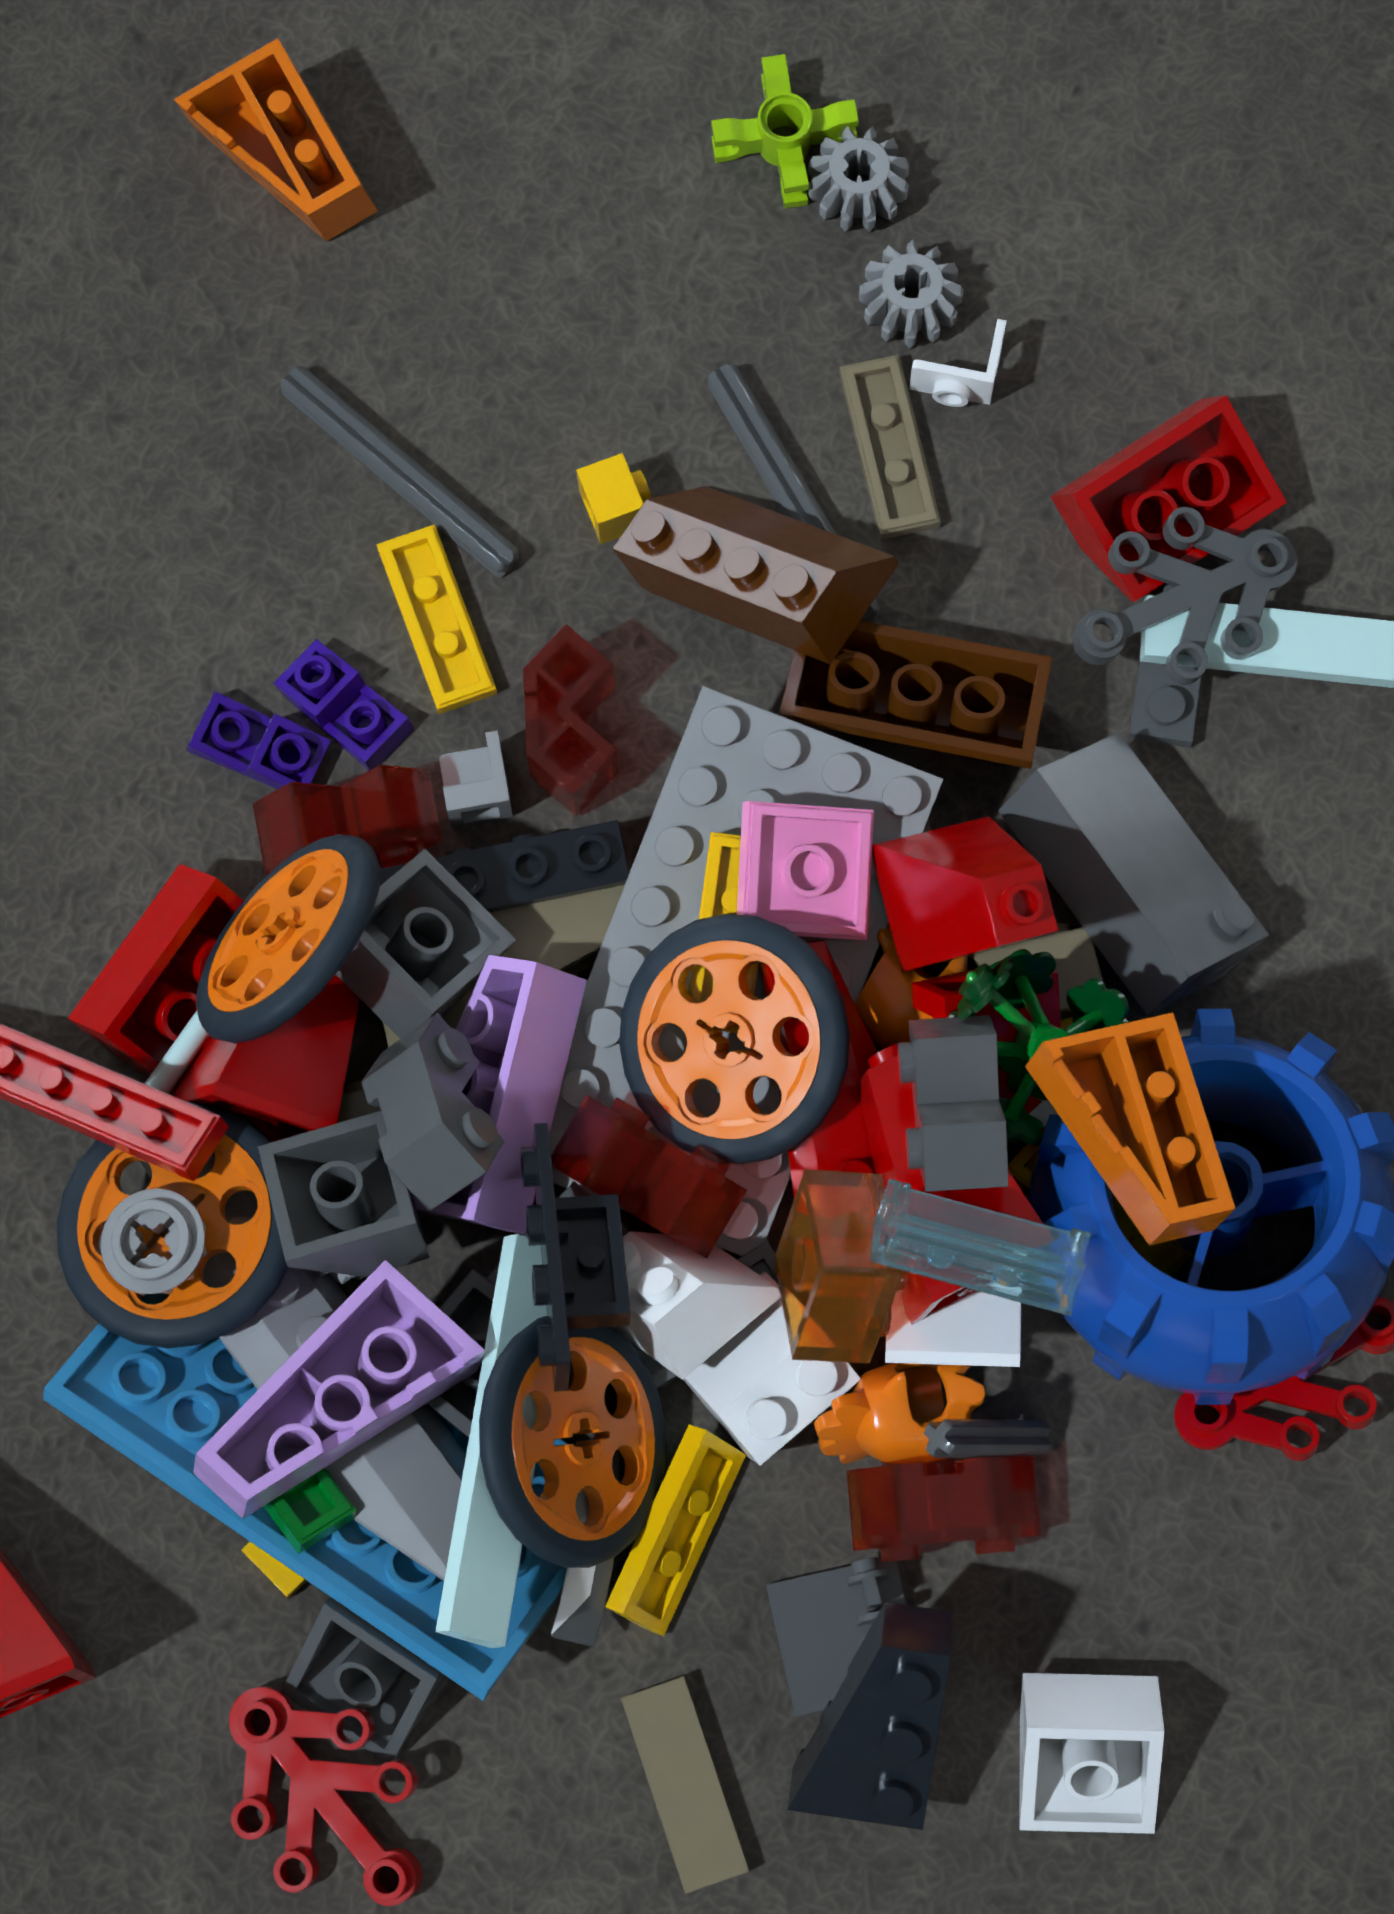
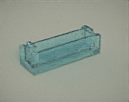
[870,1179,1091,1316]

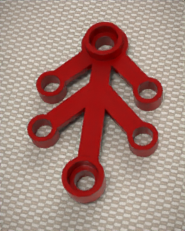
[1174,1276,1394,1461]
[229,1686,422,1906]

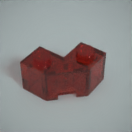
[523,624,619,817]
[253,764,442,875]
[551,1095,747,1258]
[846,1455,1041,1562]

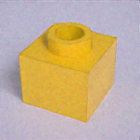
[576,453,652,544]

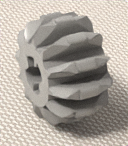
[808,126,909,233]
[859,239,963,349]

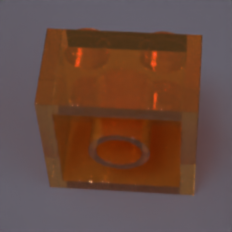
[774,1169,908,1364]

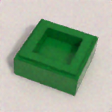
[263,1468,356,1554]

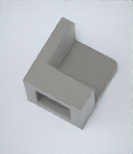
[439,730,513,828]

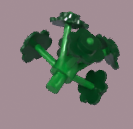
[948,949,1129,1145]

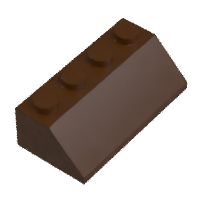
[613,486,899,664]
[779,620,1052,769]

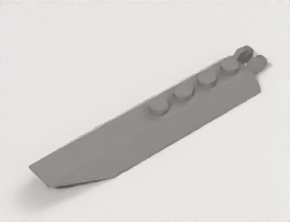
[140,1151,466,1581]

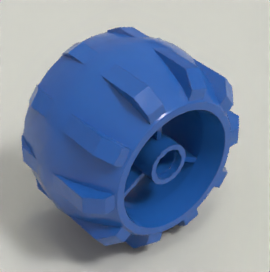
[1029,1009,1394,1405]

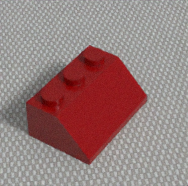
[1050,395,1287,602]
[68,864,244,1094]

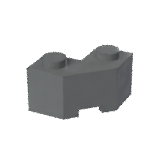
[362,1012,505,1212]
[898,1015,1008,1192]

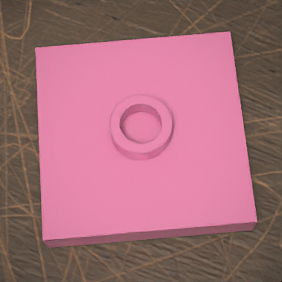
[737,801,874,941]

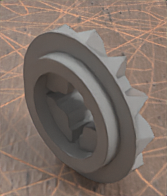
[101,1188,207,1296]

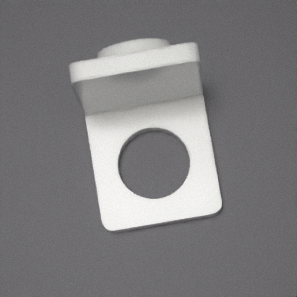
[909,319,1007,407]

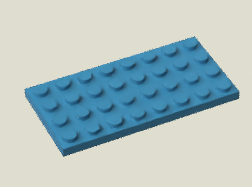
[43,1293,621,1702]

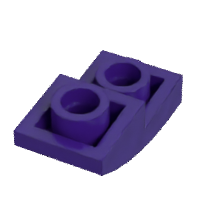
[274,639,414,773]
[186,691,331,798]

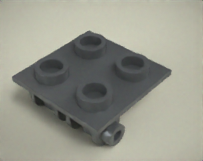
[766,1556,907,1717]

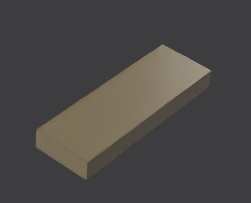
[839,354,941,540]
[621,1676,749,1894]

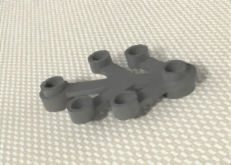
[1072,507,1297,685]

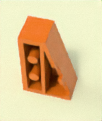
[173,38,378,242]
[1025,1012,1236,1246]

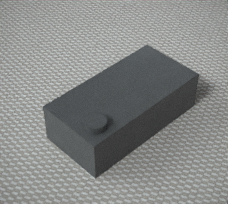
[998,732,1269,1016]

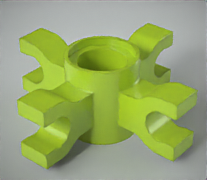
[711,54,859,209]

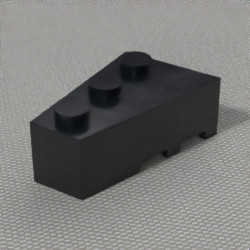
[788,1602,953,1830]

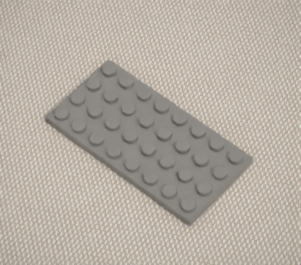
[549,686,943,1256]

